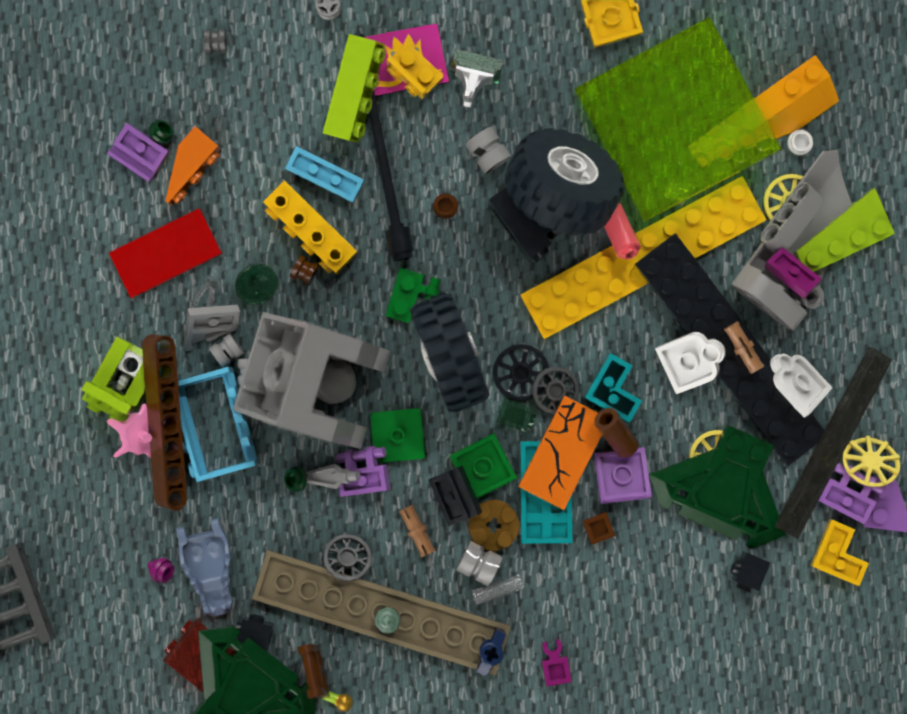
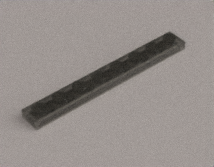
[774,347,892,539]

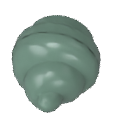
[375,607,401,633]

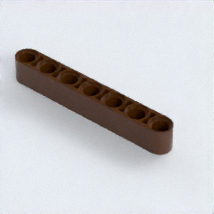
[142,334,187,511]

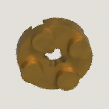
[468,500,519,551]

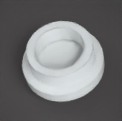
[787,130,813,155]

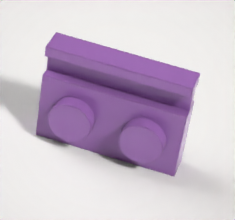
[107,123,170,182]

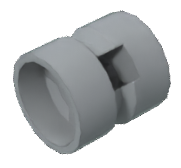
[465,126,512,174]
[456,541,503,586]

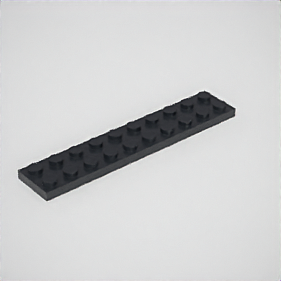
[634,233,828,466]

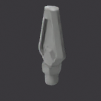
[305,464,360,489]

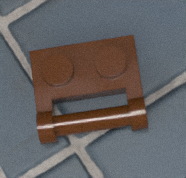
[297,644,330,699]

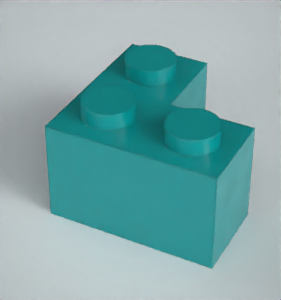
[583,353,642,423]

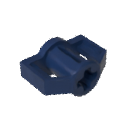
[476,627,506,676]

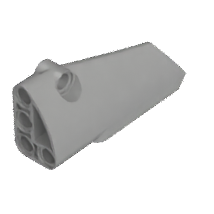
[730,150,852,332]

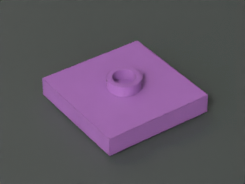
[594,447,652,504]

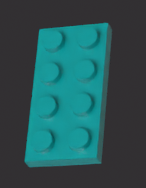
[520,441,573,544]

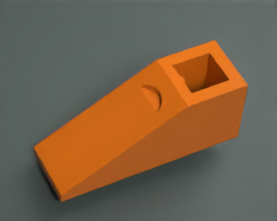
[165,126,221,206]

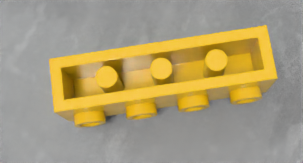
[263,180,358,275]

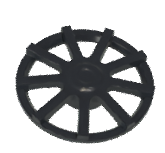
[493,344,550,401]

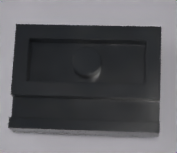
[429,465,482,526]

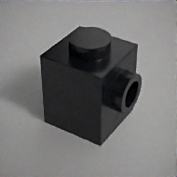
[730,551,770,593]
[236,614,275,651]

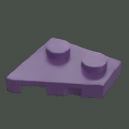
[863,477,907,532]

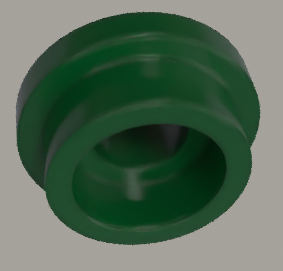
[148,120,173,144]
[284,466,307,492]

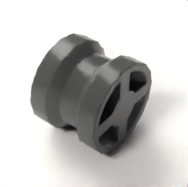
[204,29,227,55]

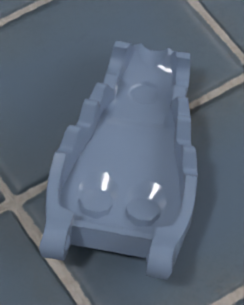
[176,518,232,616]

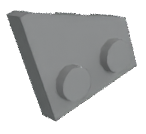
[183,305,240,351]

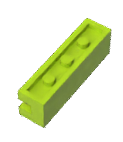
[323,34,386,143]

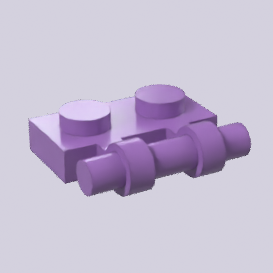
[336,446,391,497]
[819,462,886,525]

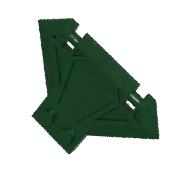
[649,424,786,548]
[192,626,315,714]

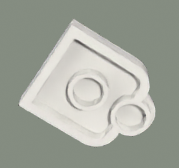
[655,332,725,394]
[770,354,832,418]

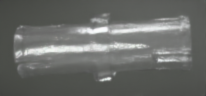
[471,574,524,606]

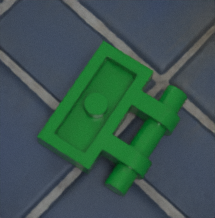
[385,268,441,324]

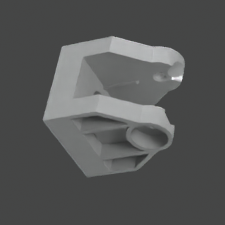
[233,312,391,449]

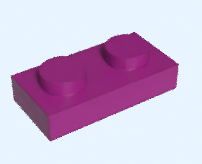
[764,247,822,299]

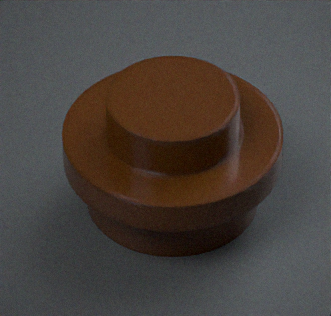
[433,193,458,219]

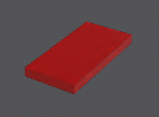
[109,208,222,298]

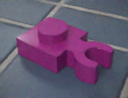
[542,639,572,687]

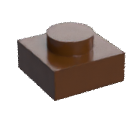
[582,511,615,545]

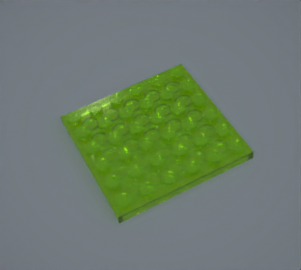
[574,17,781,222]

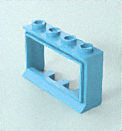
[178,367,260,482]

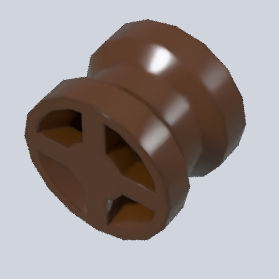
[289,255,319,287]

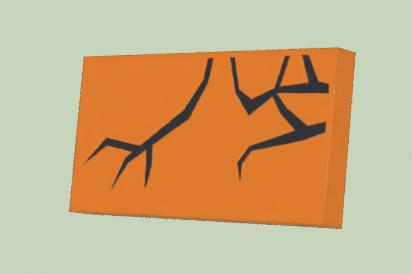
[518,395,602,510]

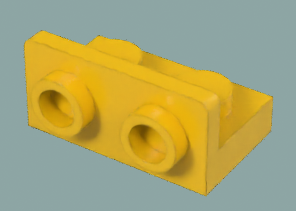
[386,41,444,100]

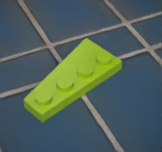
[793,188,895,272]

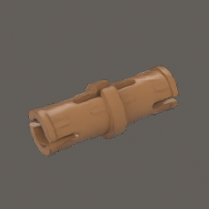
[724,321,764,374]
[399,505,435,557]

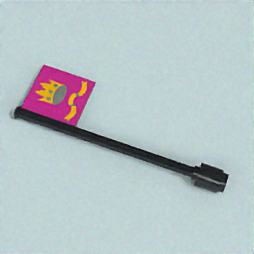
[354,23,449,262]

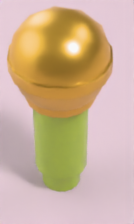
[322,691,353,712]

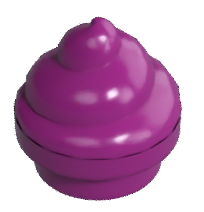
[148,558,175,583]

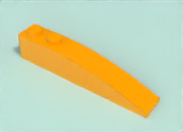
[687,55,839,168]

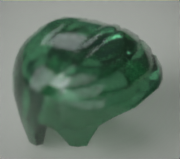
[235,263,279,306]

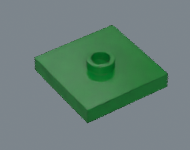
[370,408,425,463]
[449,433,517,498]

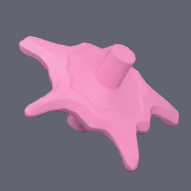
[107,404,166,458]

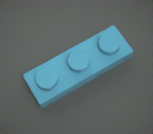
[285,146,364,203]

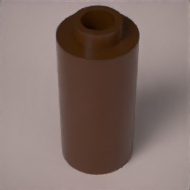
[594,408,639,458]

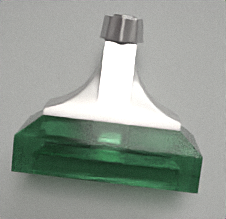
[450,49,504,108]

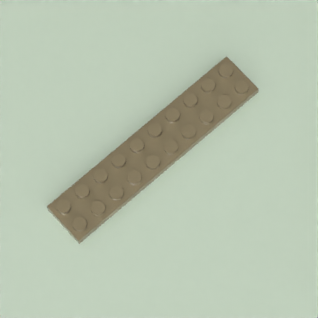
[252,549,511,676]

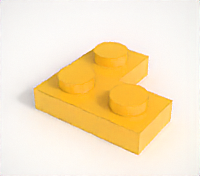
[810,519,869,586]

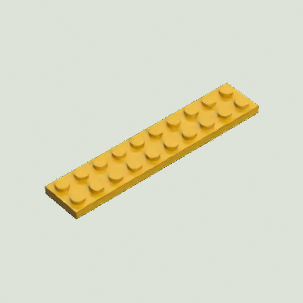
[520,176,766,339]

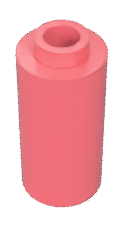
[604,203,641,260]

